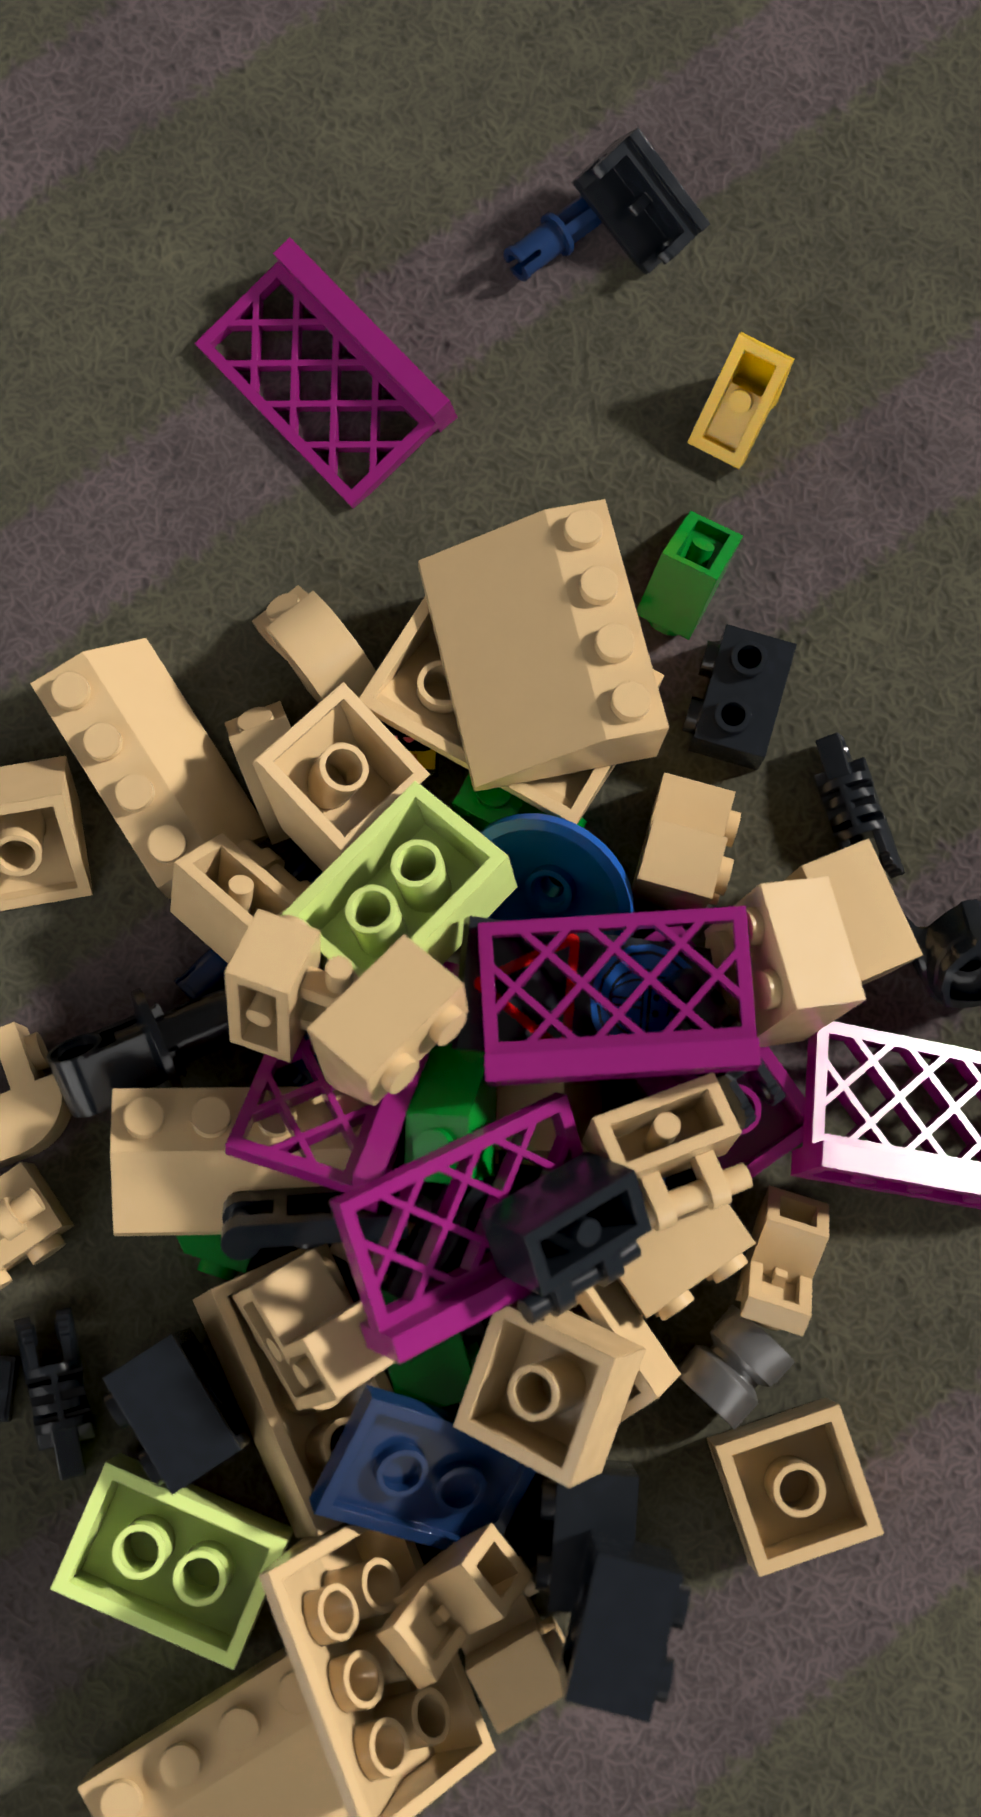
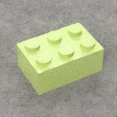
[280,781,517,978]
[50,1453,293,1670]

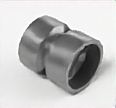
[677,1304,795,1430]

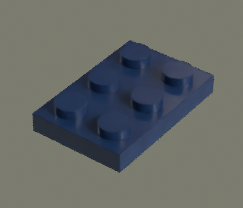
[309,1384,536,1550]

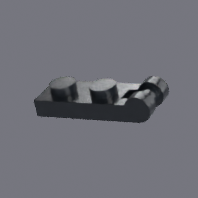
[220,1186,409,1261]

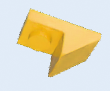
[687,332,794,469]

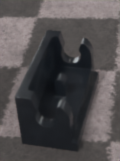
[571,128,710,274]

